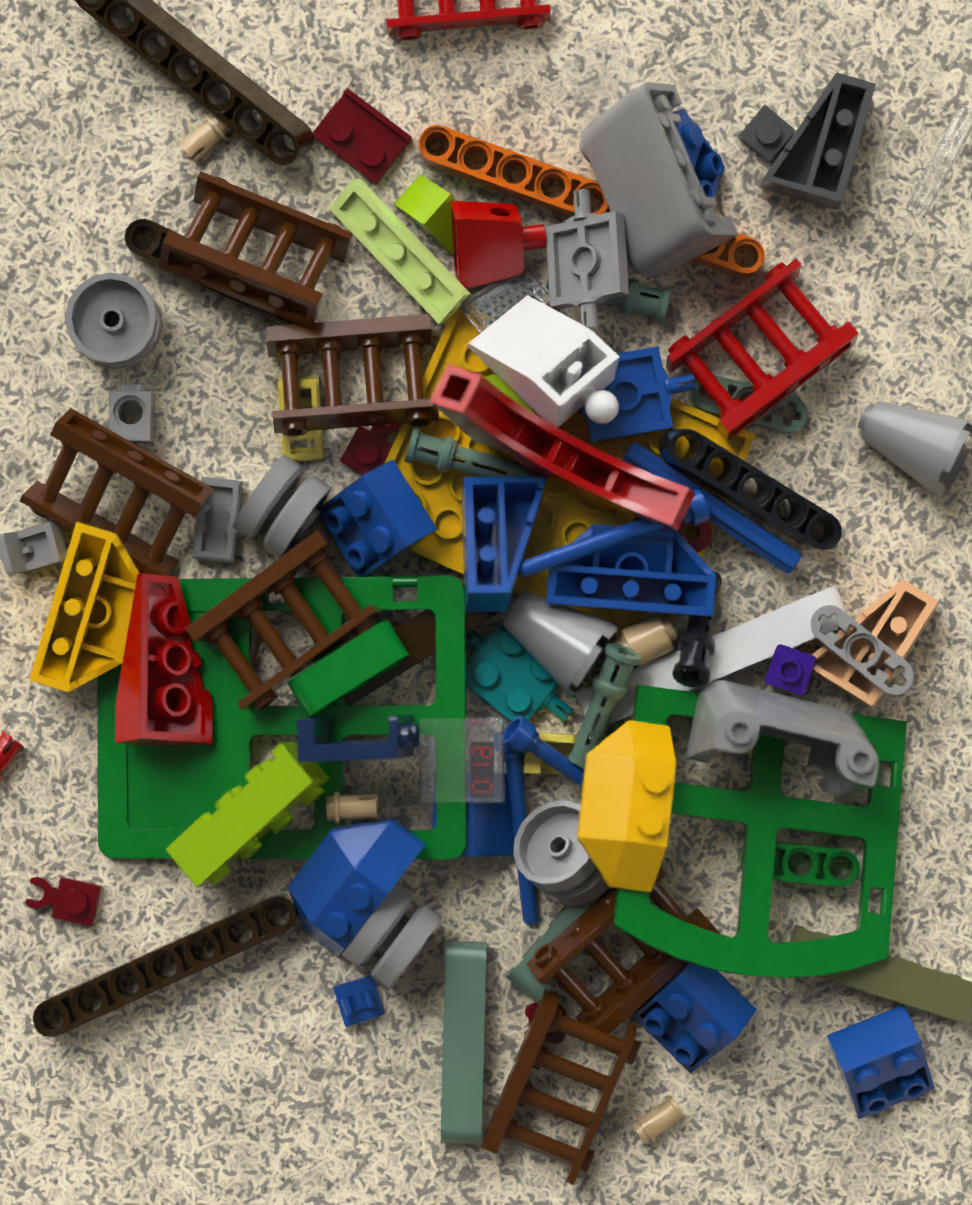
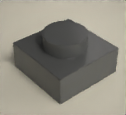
[738,104,796,163]

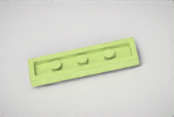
[329,178,471,324]

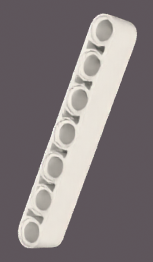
[576,585,848,732]

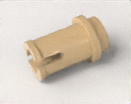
[178,114,231,163]
[326,791,379,825]
[631,1095,686,1145]

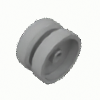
[65,272,162,369]
[233,454,332,559]
[513,800,608,906]
[341,883,442,990]

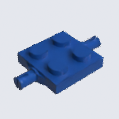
[578,346,696,443]

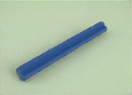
[622,442,801,573]

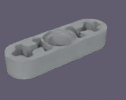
[811,605,914,697]

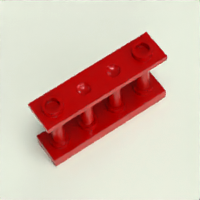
[386,0,551,41]
[666,258,859,442]

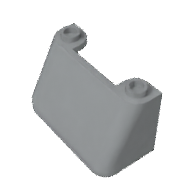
[579,82,739,278]
[686,680,878,796]

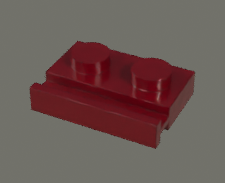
[313,88,412,186]

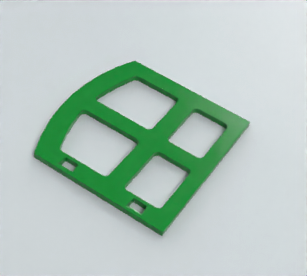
[613,685,907,978]

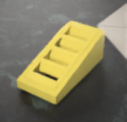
[277,375,324,462]

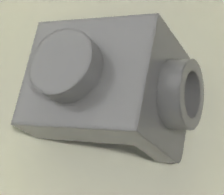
[0,521,67,575]

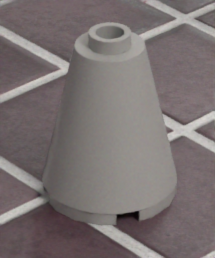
[858,401,972,498]
[500,590,619,696]

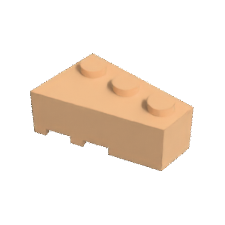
[812,579,939,710]

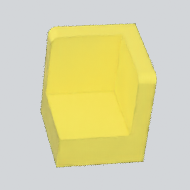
[523,732,576,775]

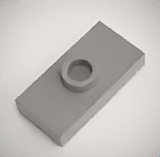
[193,477,243,563]

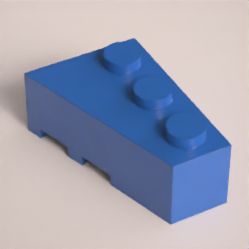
[461,477,547,612]

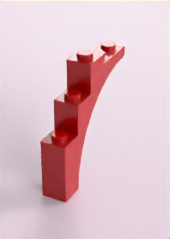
[429,364,695,531]

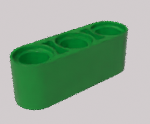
[287,620,410,718]
[738,841,860,887]

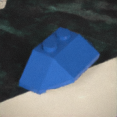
[546,524,716,617]
[287,818,426,957]

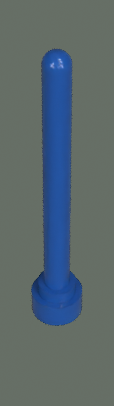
[518,489,710,577]
[501,715,584,788]
[494,730,539,926]

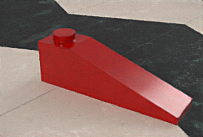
[115,573,212,746]

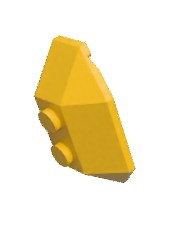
[29,522,140,692]
[577,720,676,893]

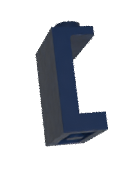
[297,714,420,762]

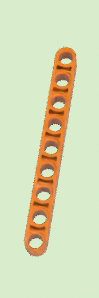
[418,125,765,279]

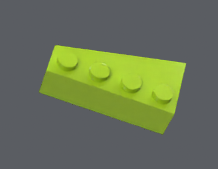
[165,741,330,888]

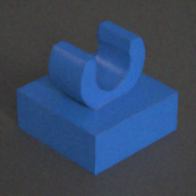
[333,974,385,1027]

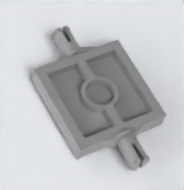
[545,190,629,331]

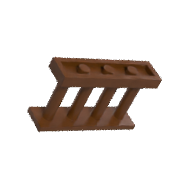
[159,171,352,329]
[265,314,439,437]
[20,408,214,576]
[185,530,383,711]
[526,866,720,1034]
[481,989,641,1185]

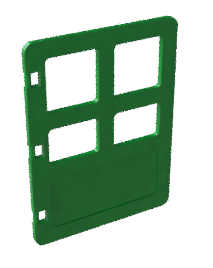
[97,576,467,860]

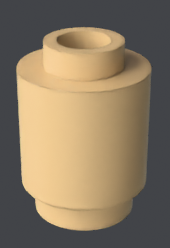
[613,613,678,667]

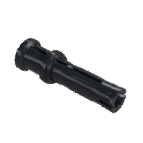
[672,571,722,687]

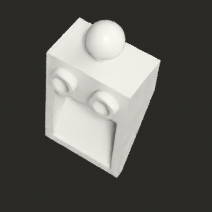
[468,295,620,428]

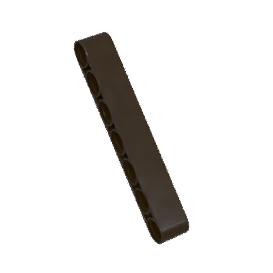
[75,0,314,165]
[32,894,298,1037]

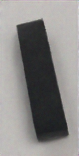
[659,429,842,550]

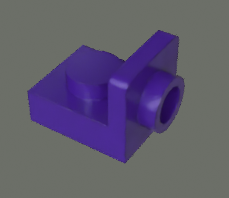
[764,644,817,696]

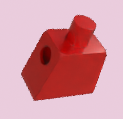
[450,201,546,289]

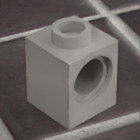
[109,384,155,444]

